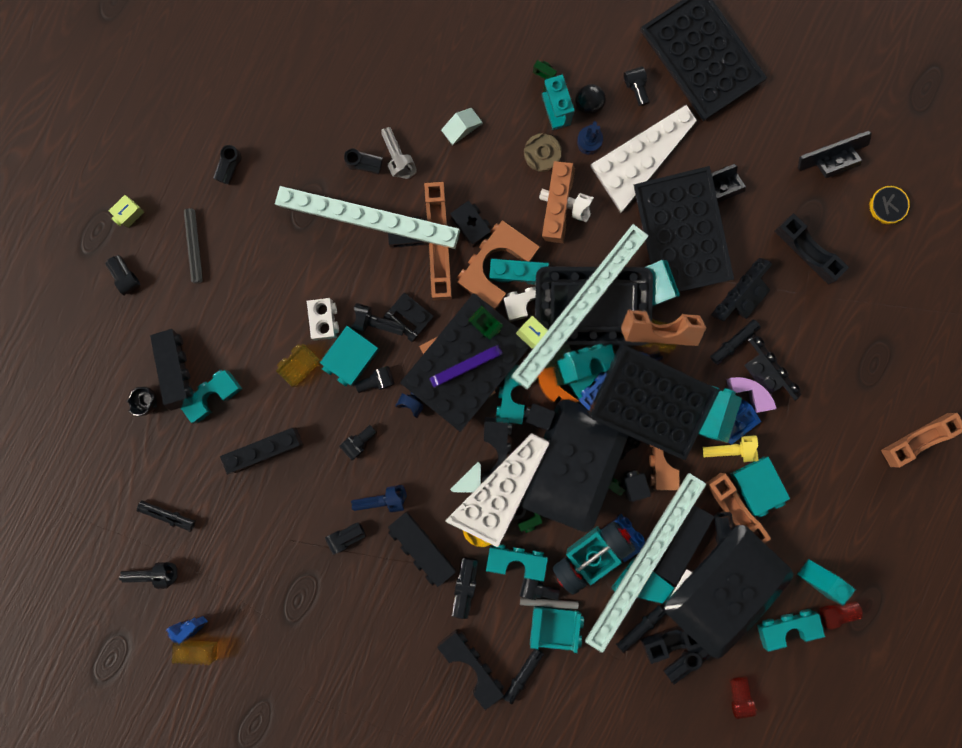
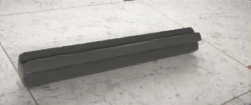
[184,209,203,283]

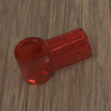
[819,601,863,629]
[730,677,756,719]

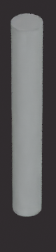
[520,597,578,609]

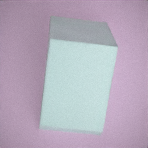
[441,108,483,145]
[450,462,481,492]

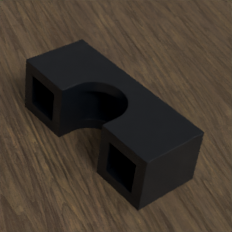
[641,626,701,664]

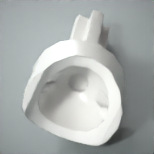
[539,189,594,222]

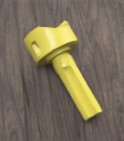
[703,435,759,462]

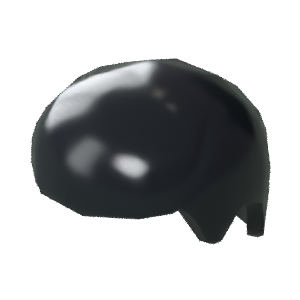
[576,84,606,114]
[127,387,157,416]

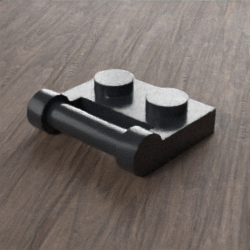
[383,292,434,342]

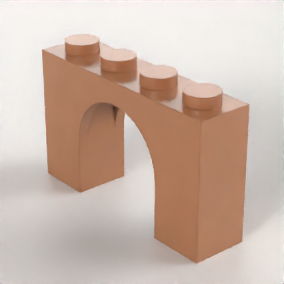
[457,220,540,310]

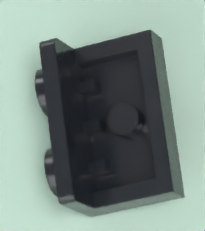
[711,164,746,202]

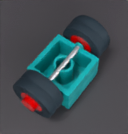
[553,521,635,595]

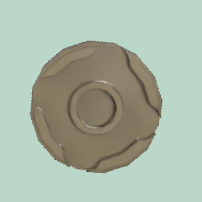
[524,133,561,172]

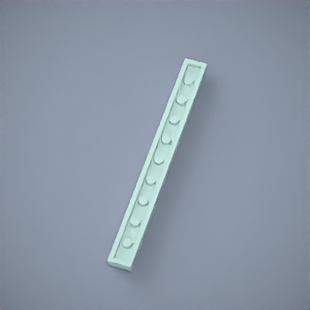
[275,186,460,249]
[512,224,648,390]
[585,473,706,653]

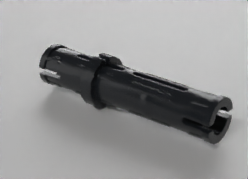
[710,319,761,365]
[136,500,196,532]
[616,605,667,653]
[502,649,545,705]

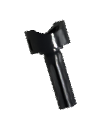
[350,303,405,336]
[119,562,178,589]

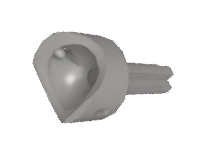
[381,127,417,179]

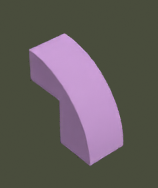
[726,377,776,413]

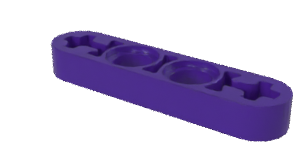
[429,345,502,388]

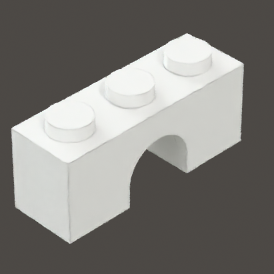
[503,287,536,322]

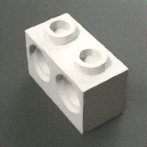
[307,298,339,341]

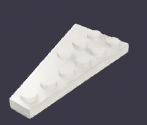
[591,105,697,213]
[445,433,549,547]

